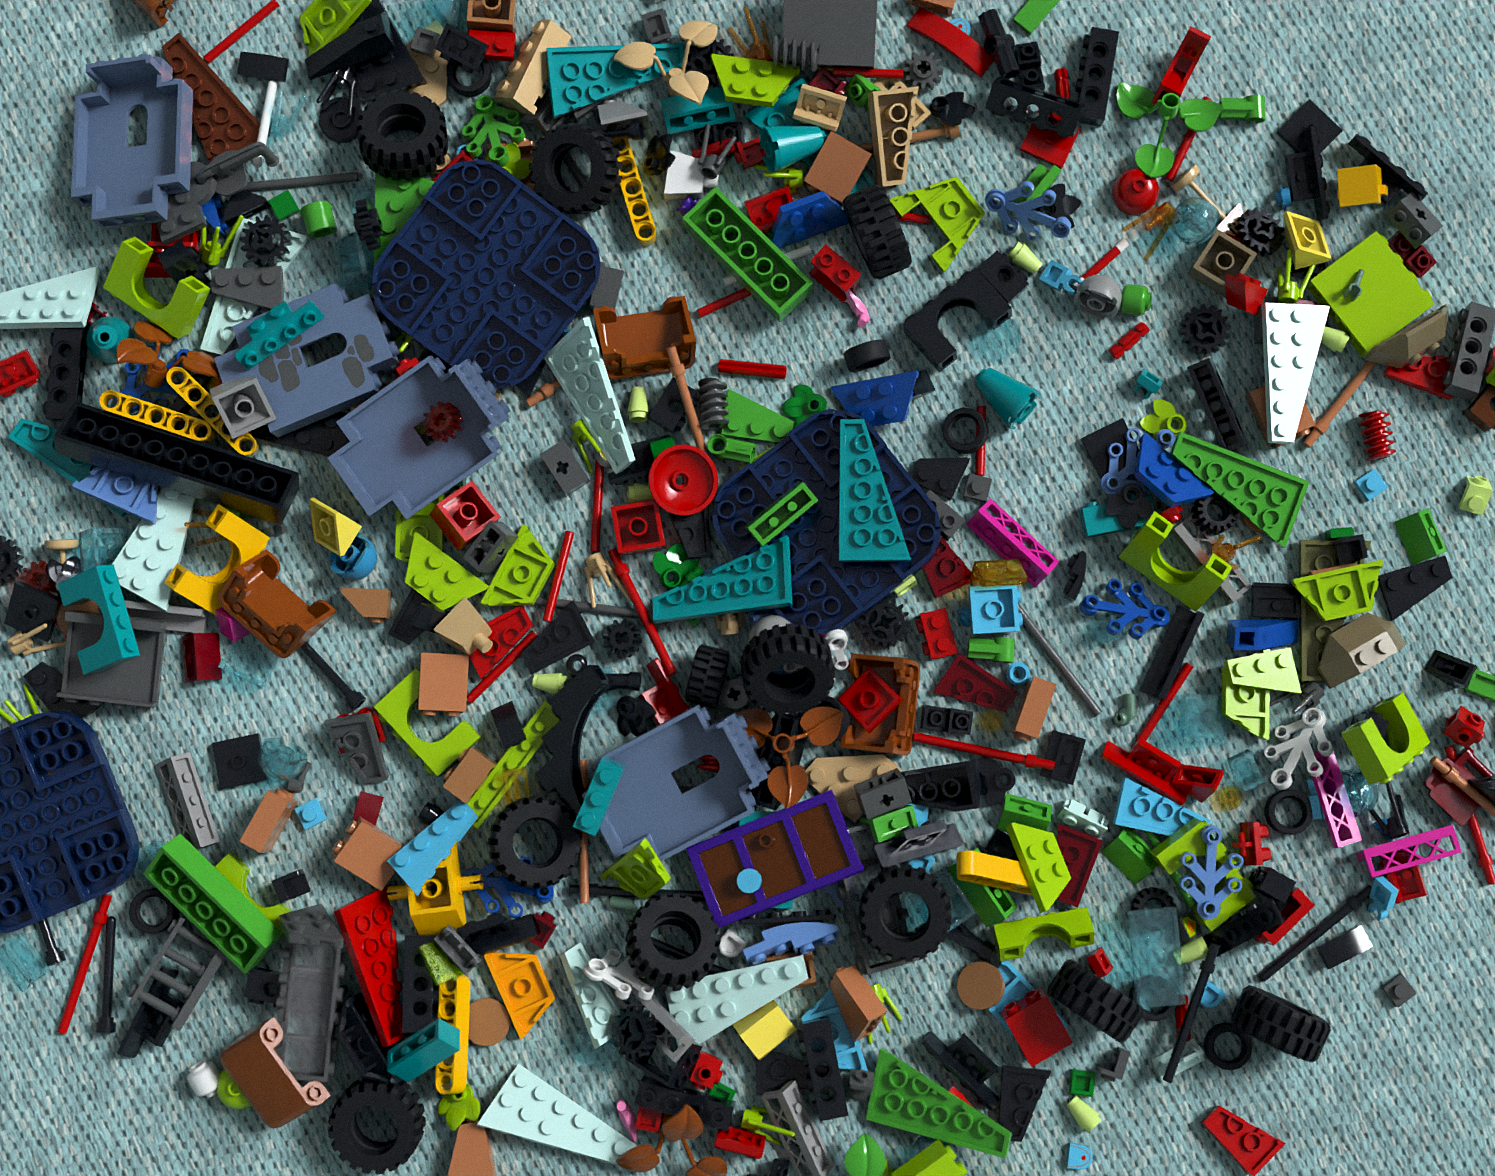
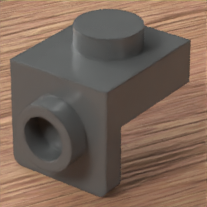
[641,8,672,44]

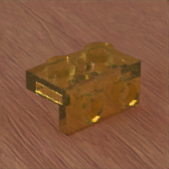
[970,559,1028,587]

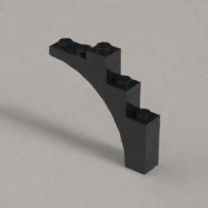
[535,665,612,819]

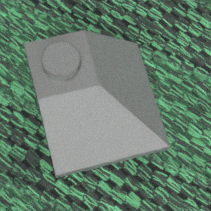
[597,100,649,131]
[209,376,277,439]

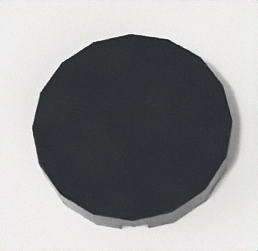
[319,97,362,143]

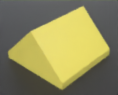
[1283,211,1332,270]
[309,498,362,556]
[732,1000,797,1060]

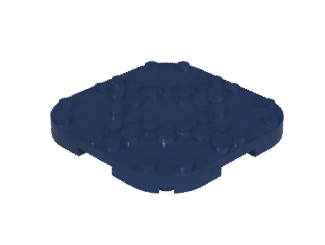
[372,159,600,389]
[712,409,941,636]
[0,711,139,933]

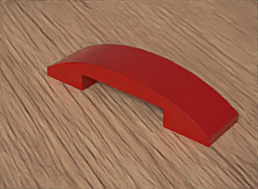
[906,7,994,78]

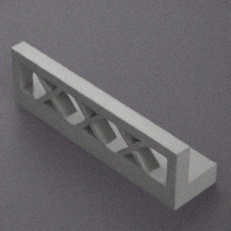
[1170,514,1252,604]
[124,600,209,633]
[155,752,220,849]
[615,979,695,1062]
[761,1081,834,1176]

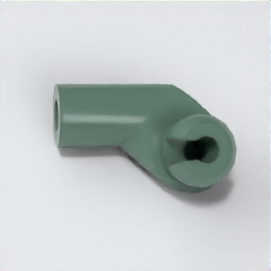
[1114,694,1137,726]
[610,896,638,924]

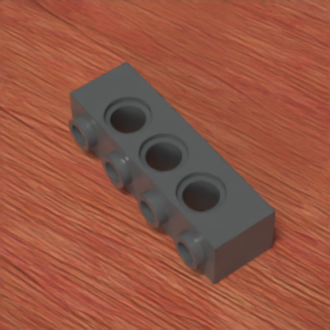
[1442,302,1495,401]

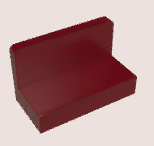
[181,633,222,683]

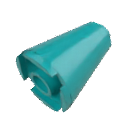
[759,125,826,172]
[86,316,134,363]
[975,368,1041,429]

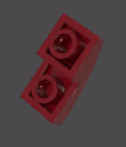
[1388,230,1437,278]
[351,791,384,826]

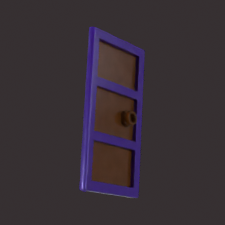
[686,790,864,928]

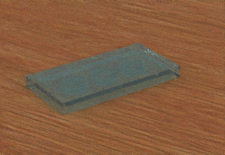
[1127,907,1186,1008]

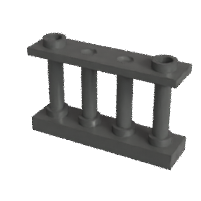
[127,917,226,1031]

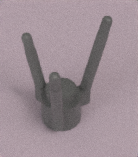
[697,124,736,179]
[1270,681,1325,738]

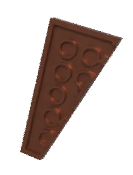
[162,33,270,163]

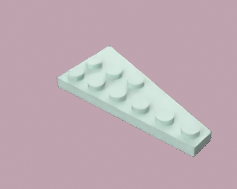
[1261,303,1330,444]

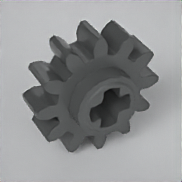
[903,49,944,93]

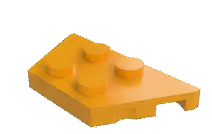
[484,952,556,1039]

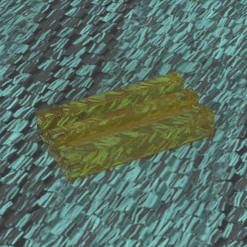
[502,767,530,805]

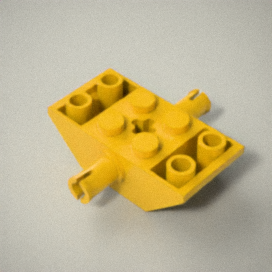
[387,842,484,936]

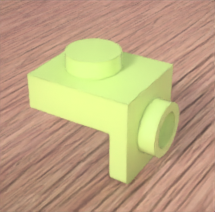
[1459,476,1493,515]

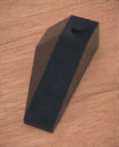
[305,10,396,80]
[901,759,981,812]

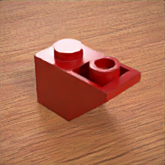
[1225,272,1268,316]

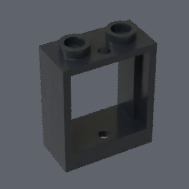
[626,1017,703,1090]

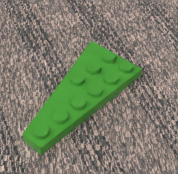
[374,172,435,299]
[1170,432,1310,548]
[866,1048,1012,1159]

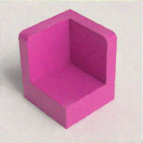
[215,607,250,642]

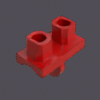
[1232,822,1271,865]

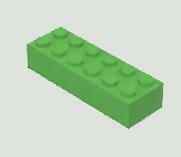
[682,187,813,322]
[143,834,283,974]

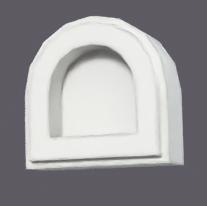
[719,929,747,958]

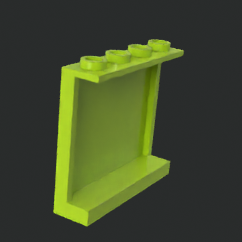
[1306,231,1434,358]

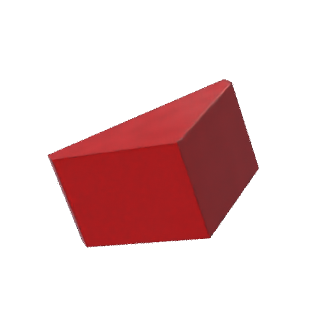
[1171,764,1224,803]

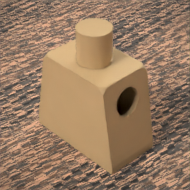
[433,597,493,655]

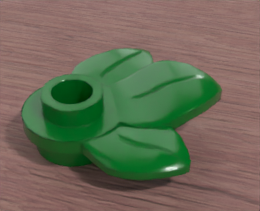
[781,385,827,428]
[652,543,699,589]

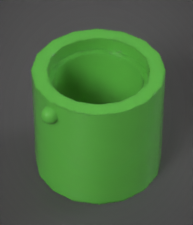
[299,201,337,238]

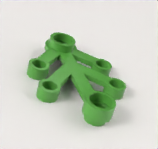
[462,95,526,167]

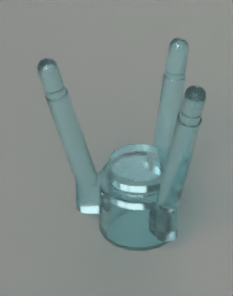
[268,89,307,137]

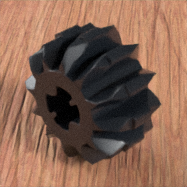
[602,618,643,659]

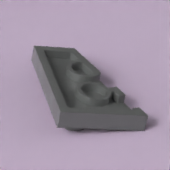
[211,266,284,309]
[323,712,389,784]

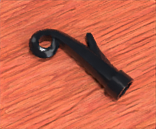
[566,654,641,692]
[917,917,996,962]

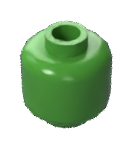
[1120,284,1152,316]

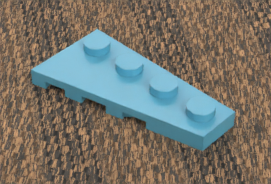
[1113,777,1211,836]
[387,800,478,896]

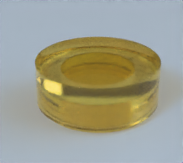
[980,709,1004,733]
[1217,786,1242,810]

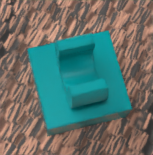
[1134,368,1163,399]

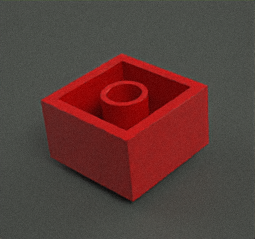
[429,481,501,551]
[611,500,666,556]

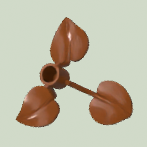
[116,320,221,388]
[736,707,843,808]
[616,1104,728,1176]

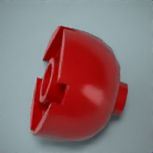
[1111,168,1159,216]

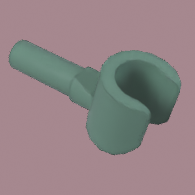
[1343,269,1364,302]

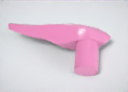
[845,289,870,328]
[617,1098,637,1142]

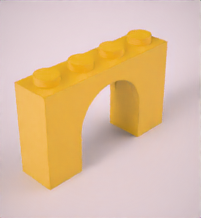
[164,504,270,615]

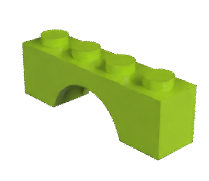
[215,852,291,941]
[993,907,1095,962]

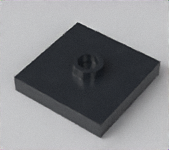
[1276,99,1343,154]
[1080,418,1140,479]
[4,580,62,642]
[212,733,269,789]

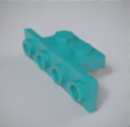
[234,300,324,370]

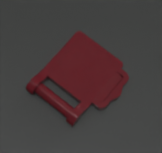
[1423,747,1495,826]

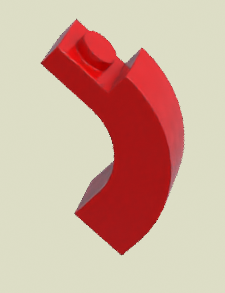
[1151,26,1211,105]

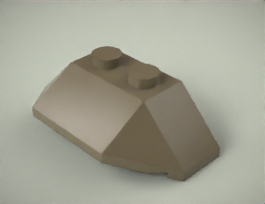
[1365,304,1449,368]
[1317,613,1406,689]

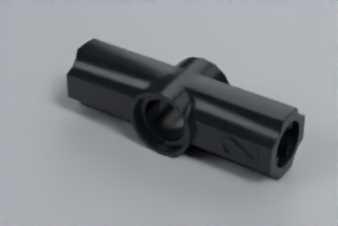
[978,9,1021,80]

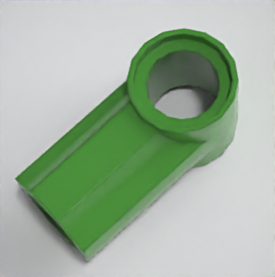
[1219,95,1265,123]
[707,434,756,464]
[967,637,1015,663]

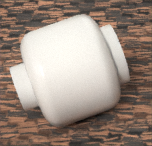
[187,1060,220,1098]

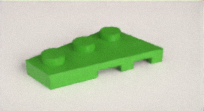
[721,389,794,444]

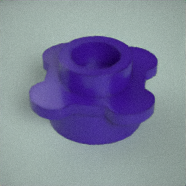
[676,197,699,216]

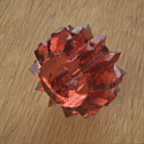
[422,401,464,443]
[19,560,55,594]

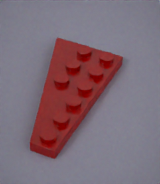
[334,884,406,1047]

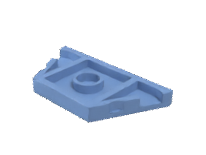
[72,467,158,525]

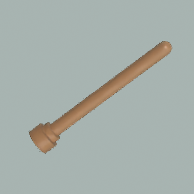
[858,124,960,152]

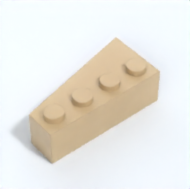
[494,20,571,115]
[867,86,919,187]

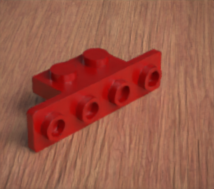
[639,658,690,726]
[1101,738,1188,806]

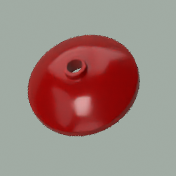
[648,445,718,516]

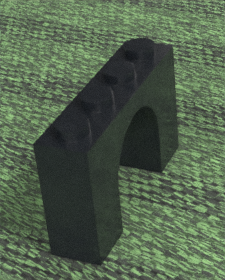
[903,268,1012,373]

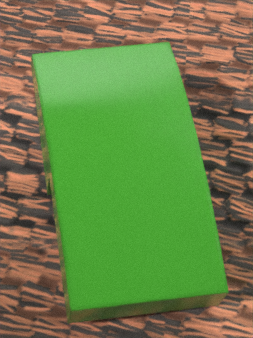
[844,74,882,111]

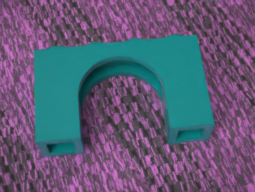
[57,565,140,675]

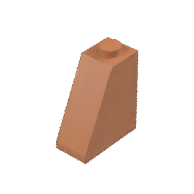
[829,964,887,1042]
[448,1117,497,1176]

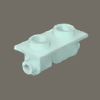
[1057,799,1109,838]
[1151,1038,1205,1081]

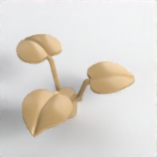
[614,20,718,105]

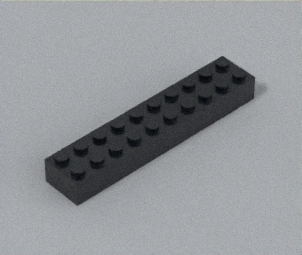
[54,401,299,525]

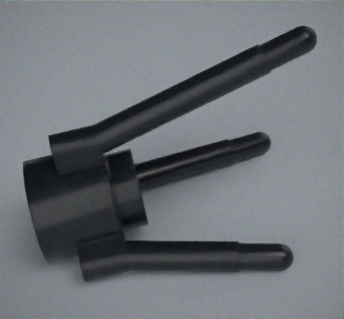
[316,67,357,117]
[1362,781,1410,839]

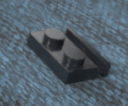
[1251,582,1301,619]
[1039,730,1086,785]

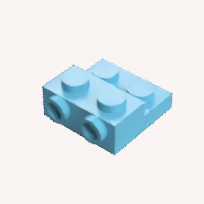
[968,584,1023,634]

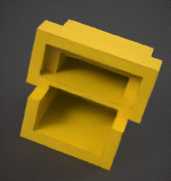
[1336,164,1388,208]

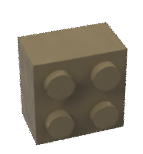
[1187,229,1257,298]

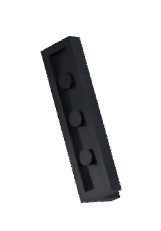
[1139,605,1205,701]

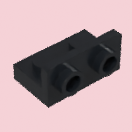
[434,23,489,73]

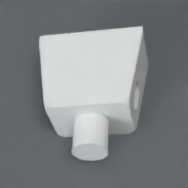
[664,151,719,200]

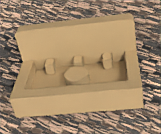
[792,84,847,131]

